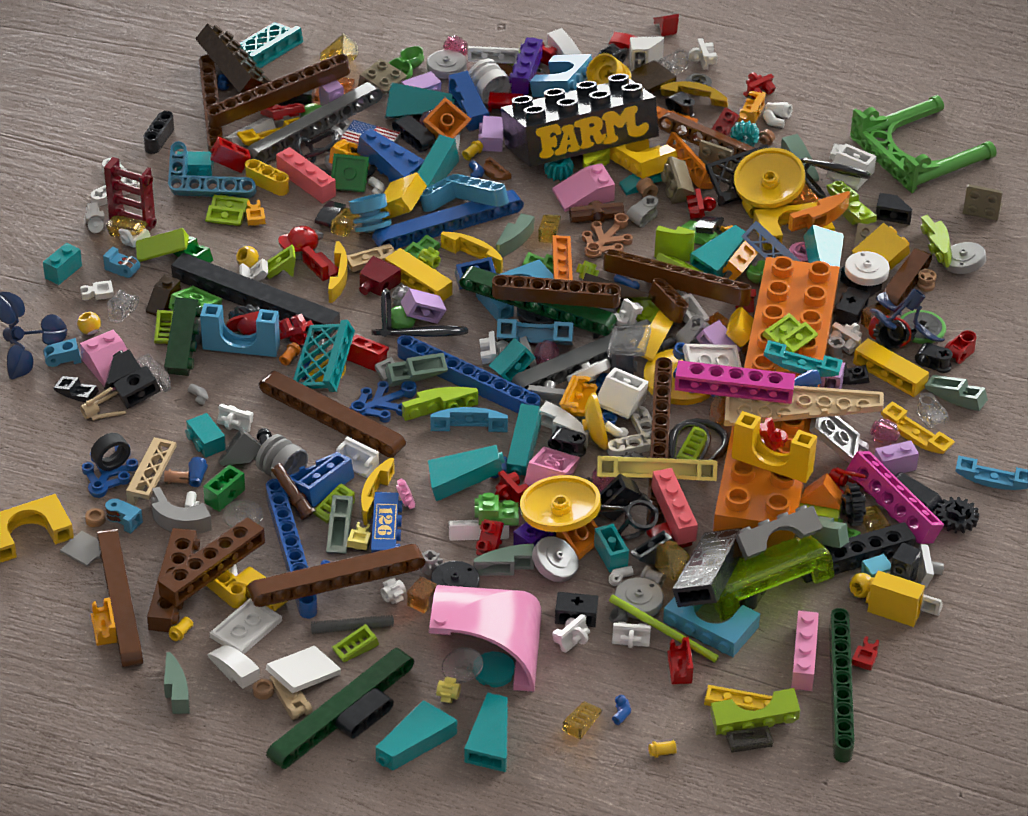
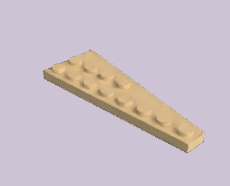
[724,386,884,426]

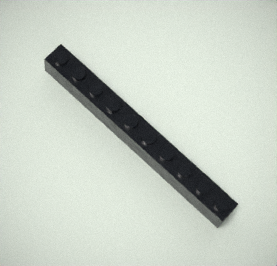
[171,253,340,339]

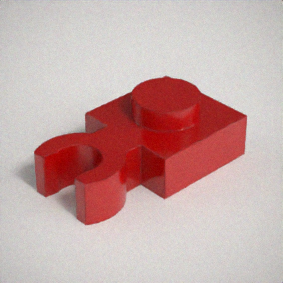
[851,636,879,671]

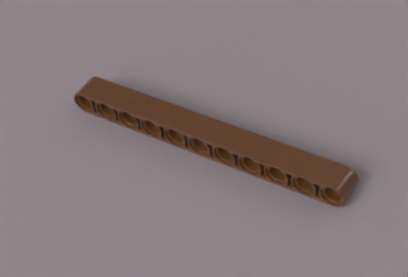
[646,357,672,525]

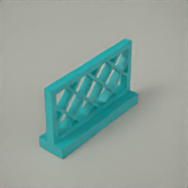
[240,22,304,68]
[293,320,355,392]

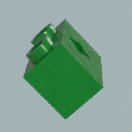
[203,465,245,512]

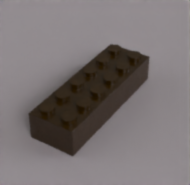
[195,23,271,94]

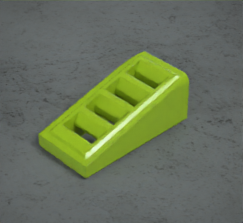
[154,310,173,344]
[676,426,711,460]
[313,484,355,524]
[332,624,380,663]

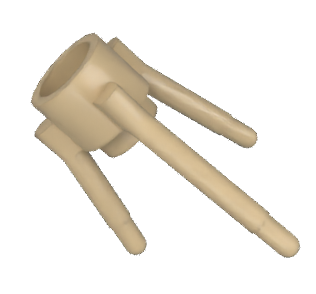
[80,387,126,421]

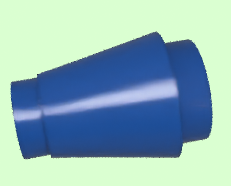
[794,369,822,387]
[188,457,208,487]

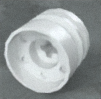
[468,58,512,104]

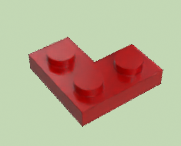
[260,103,305,120]

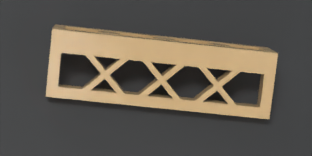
[126,437,176,506]

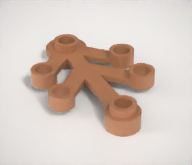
[582,213,633,258]

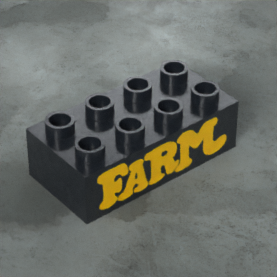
[501,74,659,167]

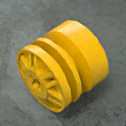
[586,53,631,85]

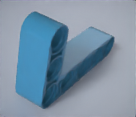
[168,141,257,198]
[420,174,509,212]

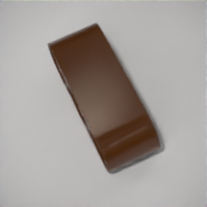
[648,278,689,323]

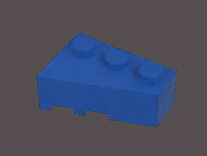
[449,70,490,131]
[286,452,354,508]

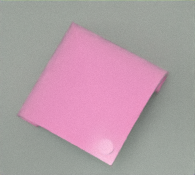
[429,585,542,692]

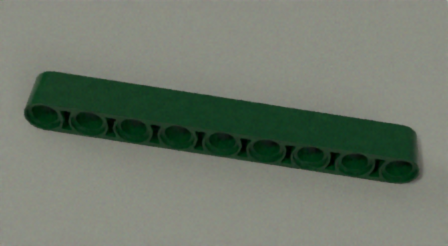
[459,266,617,336]
[829,608,855,763]
[266,647,415,769]

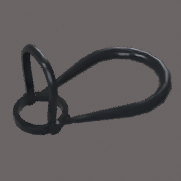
[372,288,468,337]

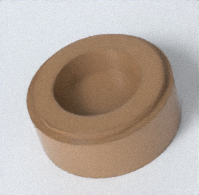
[85,508,106,527]
[253,679,274,700]

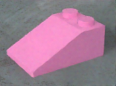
[552,163,615,212]
[80,330,128,391]
[524,447,580,487]

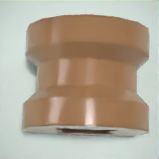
[636,177,658,198]
[917,269,937,292]

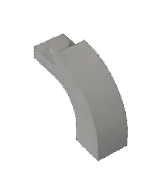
[150,486,212,534]

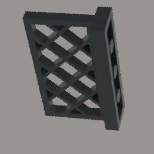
[705,144,768,206]

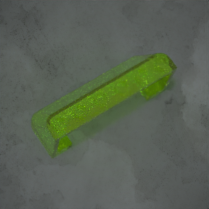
[712,535,834,621]

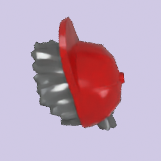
[278,226,324,260]

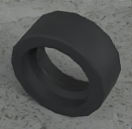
[91,433,130,471]

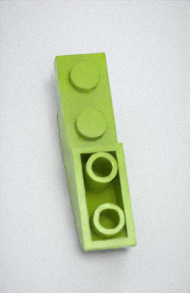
[826,181,877,225]
[920,215,952,268]
[402,387,478,421]

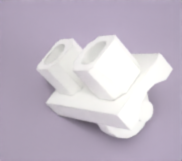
[688,38,717,70]
[84,202,104,233]
[614,298,643,330]
[829,322,862,355]
[479,331,509,364]
[217,404,253,432]
[552,614,590,653]
[612,622,651,648]

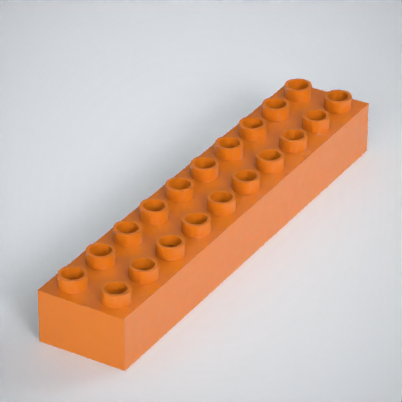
[713,256,840,560]

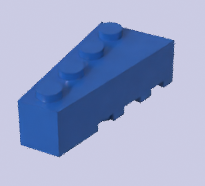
[357,128,424,182]

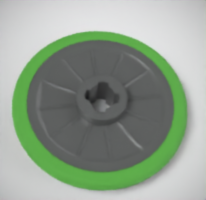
[900,310,946,344]

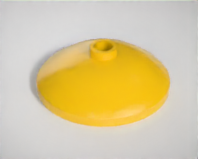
[582,393,609,450]

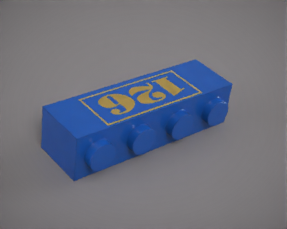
[371,492,403,553]

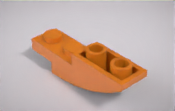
[788,191,850,232]

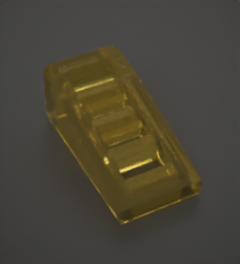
[331,207,360,237]
[538,214,561,243]
[106,216,147,237]
[862,505,891,532]
[562,701,602,740]

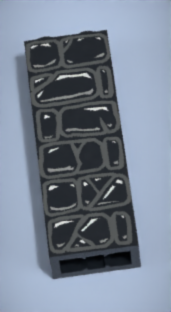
[672,528,742,607]

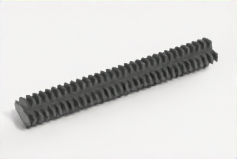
[311,615,394,634]

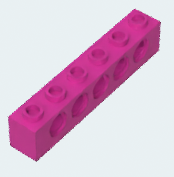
[675,360,795,404]
[846,451,944,544]

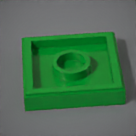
[331,153,369,193]

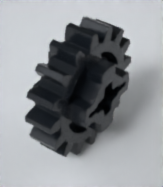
[841,483,866,526]
[935,497,979,534]

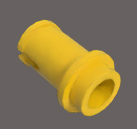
[462,140,483,161]
[169,616,193,641]
[648,740,677,758]

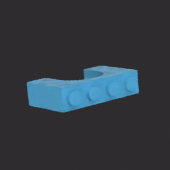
[530,54,592,97]
[476,260,553,321]
[200,303,280,357]
[497,319,574,345]
[663,597,760,657]

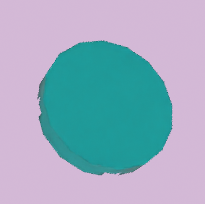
[473,651,515,688]

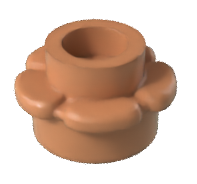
[759,129,775,145]

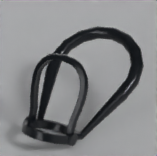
[295,130,377,178]
[800,157,871,199]
[669,418,730,461]
[599,493,659,541]

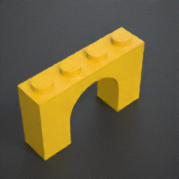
[609,139,677,179]
[753,202,835,251]
[731,411,817,483]
[0,494,74,563]

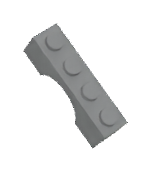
[736,505,823,560]

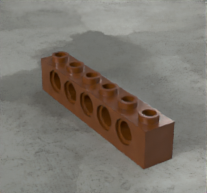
[158,517,265,607]
[147,528,200,633]

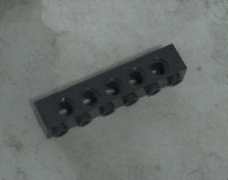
[795,522,916,583]

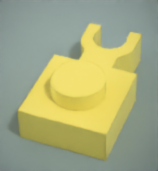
[347,522,371,550]

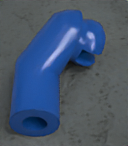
[217,74,229,90]
[469,160,484,178]
[613,274,640,290]
[612,695,631,725]

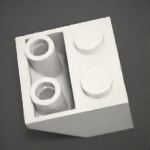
[629,37,664,71]
[826,144,876,190]
[597,368,649,419]

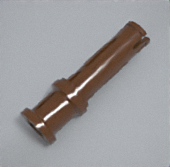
[271,463,316,520]

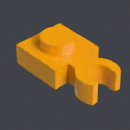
[246,200,266,226]

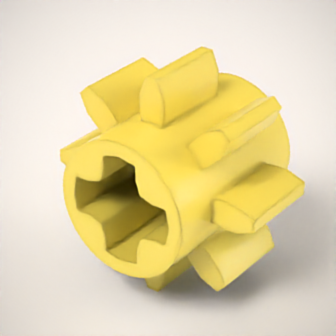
[436,677,461,703]

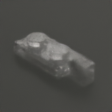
[136,353,171,392]

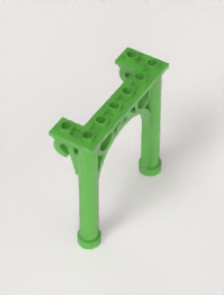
[850,95,997,193]

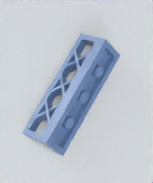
[741,221,800,261]

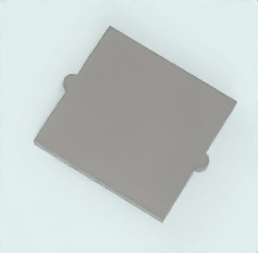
[60,531,101,567]

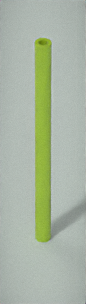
[609,594,719,663]

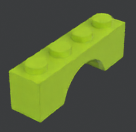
[710,688,800,735]

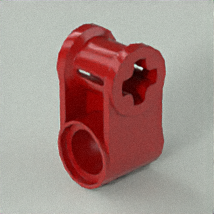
[945,330,977,364]

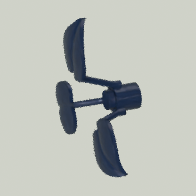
[870,288,945,342]
[0,292,67,380]

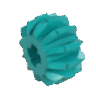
[730,119,760,147]
[544,158,574,182]

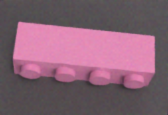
[791,611,819,691]

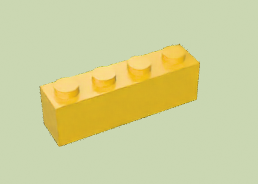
[385,248,453,301]
[853,338,929,397]

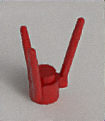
[829,467,867,494]

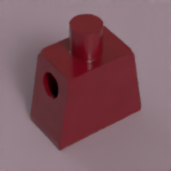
[359,256,401,296]

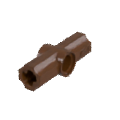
[569,201,624,223]

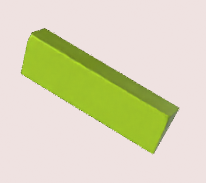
[136,228,189,262]

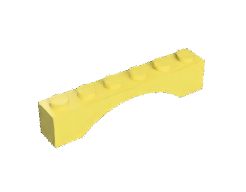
[597,456,718,481]

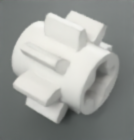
[381,578,406,604]

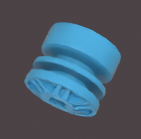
[348,193,392,232]

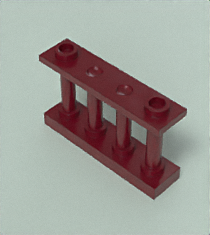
[104,157,157,232]

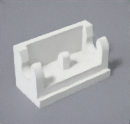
[336,437,379,478]

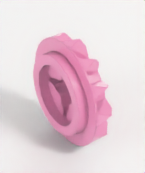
[789,242,809,263]
[396,478,415,509]

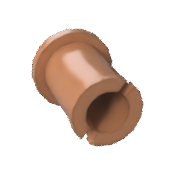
[164,469,189,484]

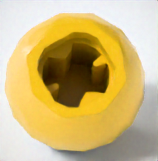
[236,246,259,268]
[77,312,101,335]
[849,573,871,599]

